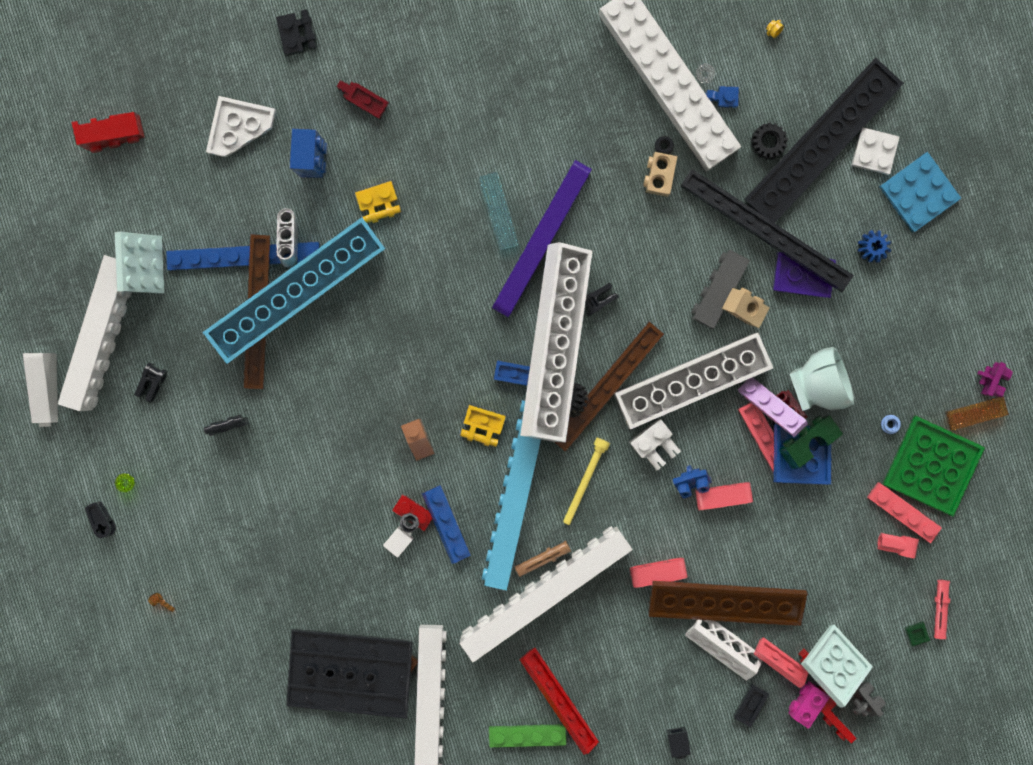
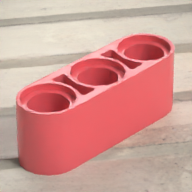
[695,482,753,510]
[629,558,688,588]

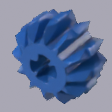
[858,230,891,263]

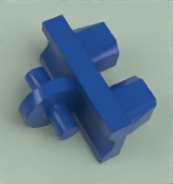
[673,465,712,498]

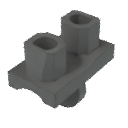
[852,682,886,717]

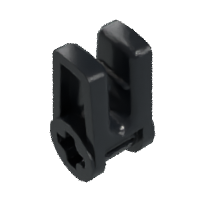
[585,283,619,317]
[134,362,168,403]
[85,501,116,538]

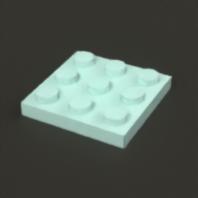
[115,232,164,294]
[801,624,873,708]

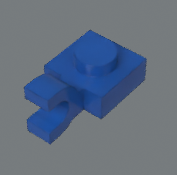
[705,86,739,108]

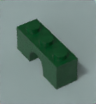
[779,415,843,469]

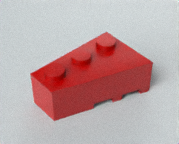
[71,112,145,153]

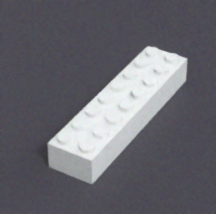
[58,255,132,411]
[614,333,773,429]

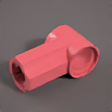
[877,533,919,558]

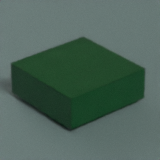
[904,622,930,647]

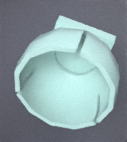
[790,347,854,411]

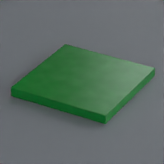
[882,415,985,517]

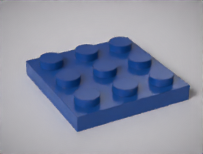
[773,424,831,485]

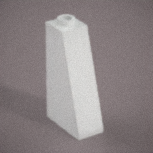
[23,353,58,427]

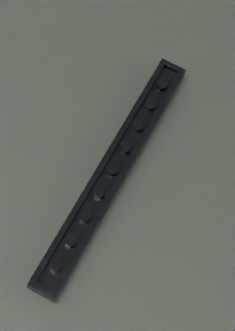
[680,169,854,293]

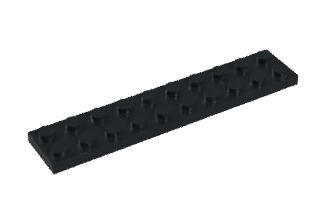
[744,58,904,223]

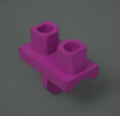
[977,362,1013,397]

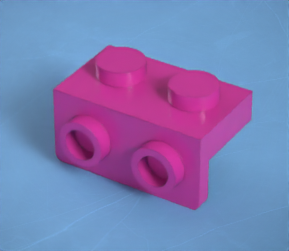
[788,681,829,728]

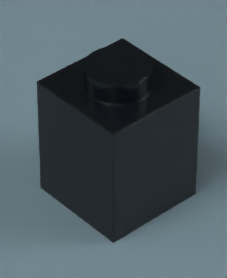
[666,727,691,759]

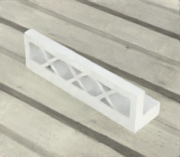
[685,620,762,681]

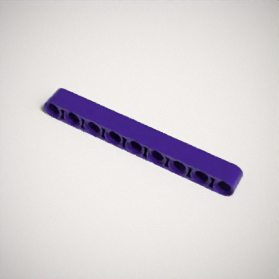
[492,160,592,318]

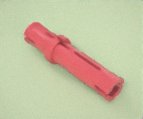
[934,580,951,639]

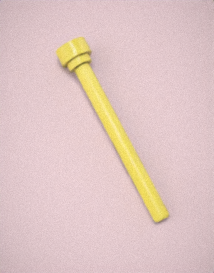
[563,437,611,525]

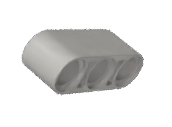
[276,208,298,267]

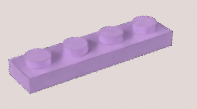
[738,377,808,437]

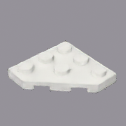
[206,96,276,157]

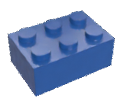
[290,129,327,178]

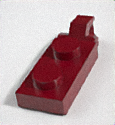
[336,80,389,120]

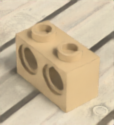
[643,152,678,197]

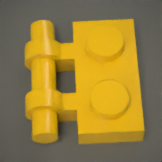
[355,181,401,223]
[460,405,506,447]

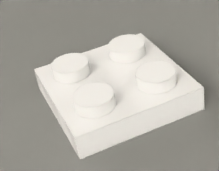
[851,128,899,175]

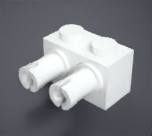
[629,418,681,471]

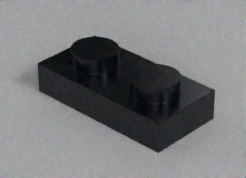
[733,683,769,727]

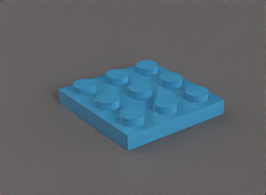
[879,152,961,233]

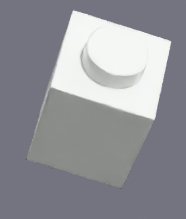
[383,526,414,558]

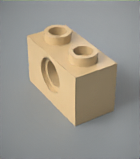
[722,288,769,328]

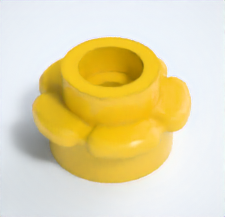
[766,20,784,38]

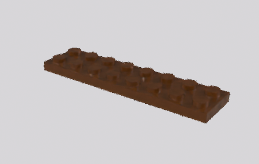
[648,581,808,626]

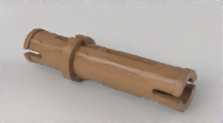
[515,541,571,577]

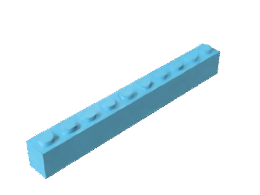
[482,400,541,591]

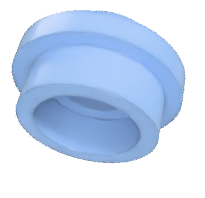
[881,415,901,434]

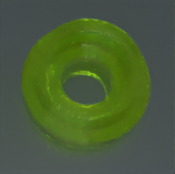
[115,473,135,492]

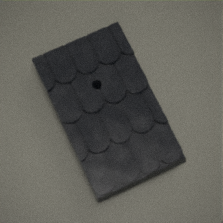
[286,629,413,719]

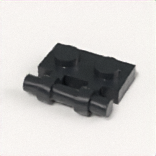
[276,10,317,56]
[204,415,250,436]

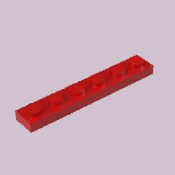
[519,647,599,755]

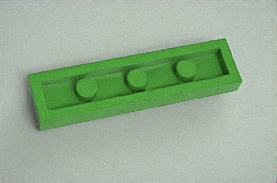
[489,724,566,747]

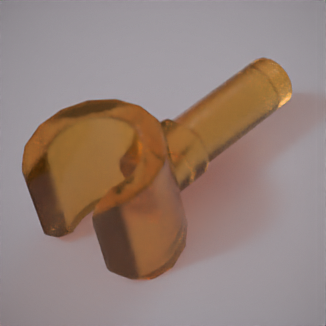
[148,593,175,612]

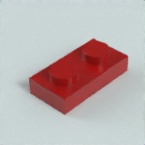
[392,494,432,531]

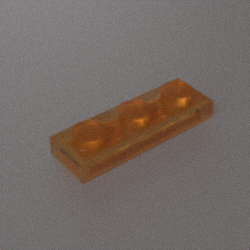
[946,396,1009,430]

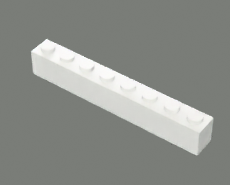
[415,625,447,765]

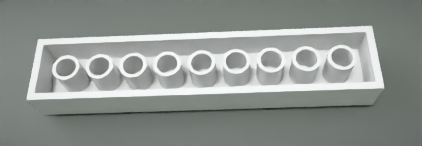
[599,0,741,172]
[520,242,592,442]
[459,526,633,662]

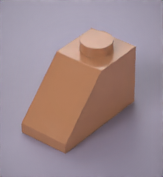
[401,418,435,461]

